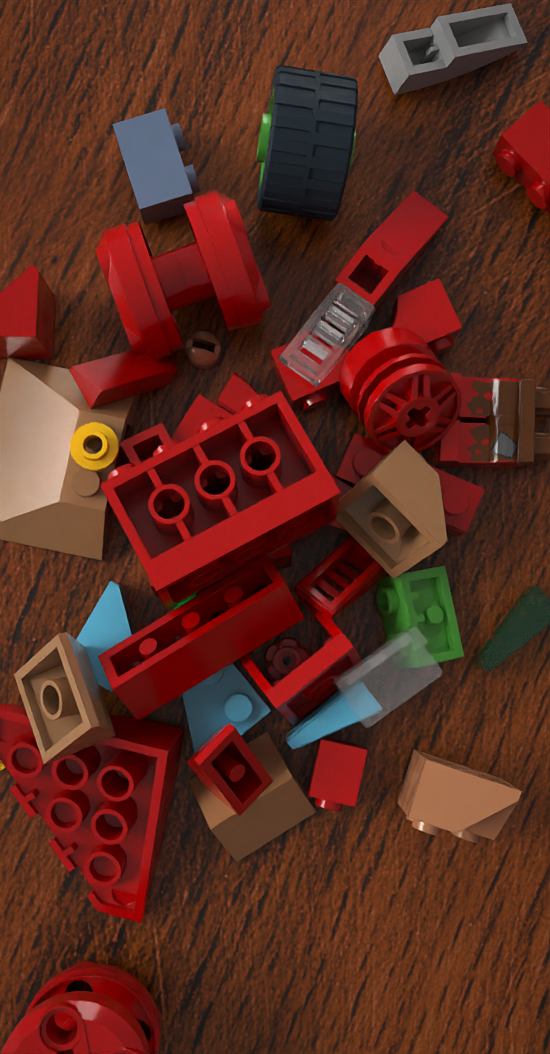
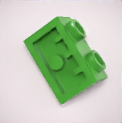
[376,566,464,670]

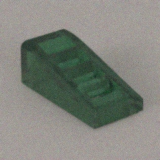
[473,585,550,672]

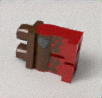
[435,373,550,469]

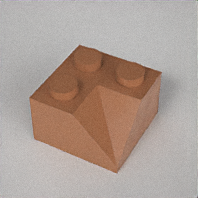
[397,749,522,843]

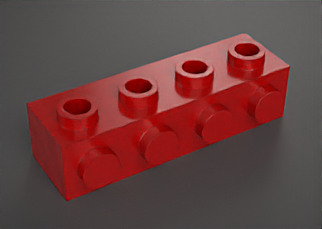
[98,554,305,721]

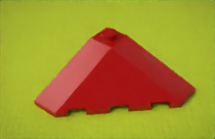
[0,704,184,923]

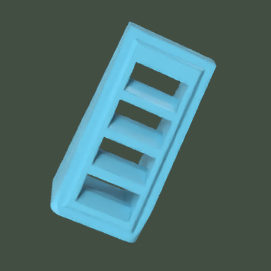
[285,679,383,749]

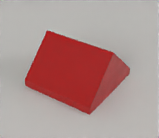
[0,264,56,360]

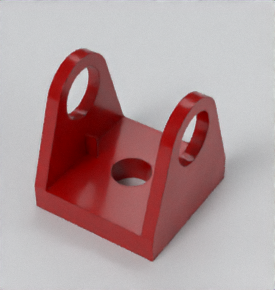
[239,587,366,726]

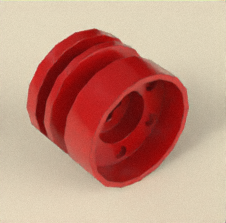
[339,327,461,453]

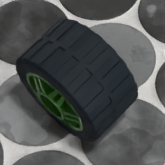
[256,65,358,221]

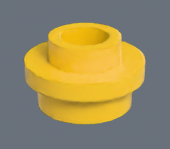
[70,422,119,471]

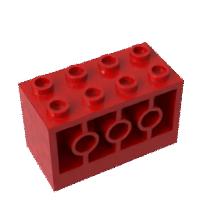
[99,390,341,610]

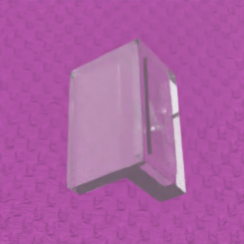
[332,626,442,728]

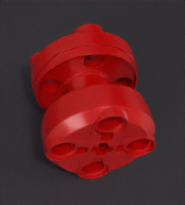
[95,190,271,361]
[1,961,162,1054]

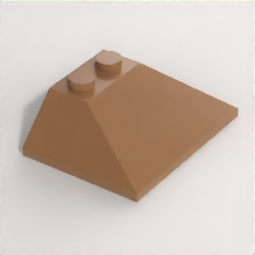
[0,357,140,561]

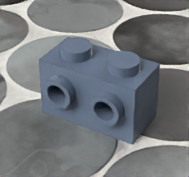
[112,108,200,226]

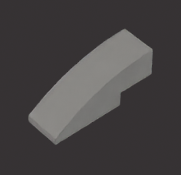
[378,3,528,95]

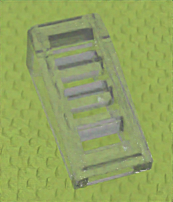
[279,283,375,387]

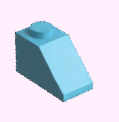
[76,581,137,692]

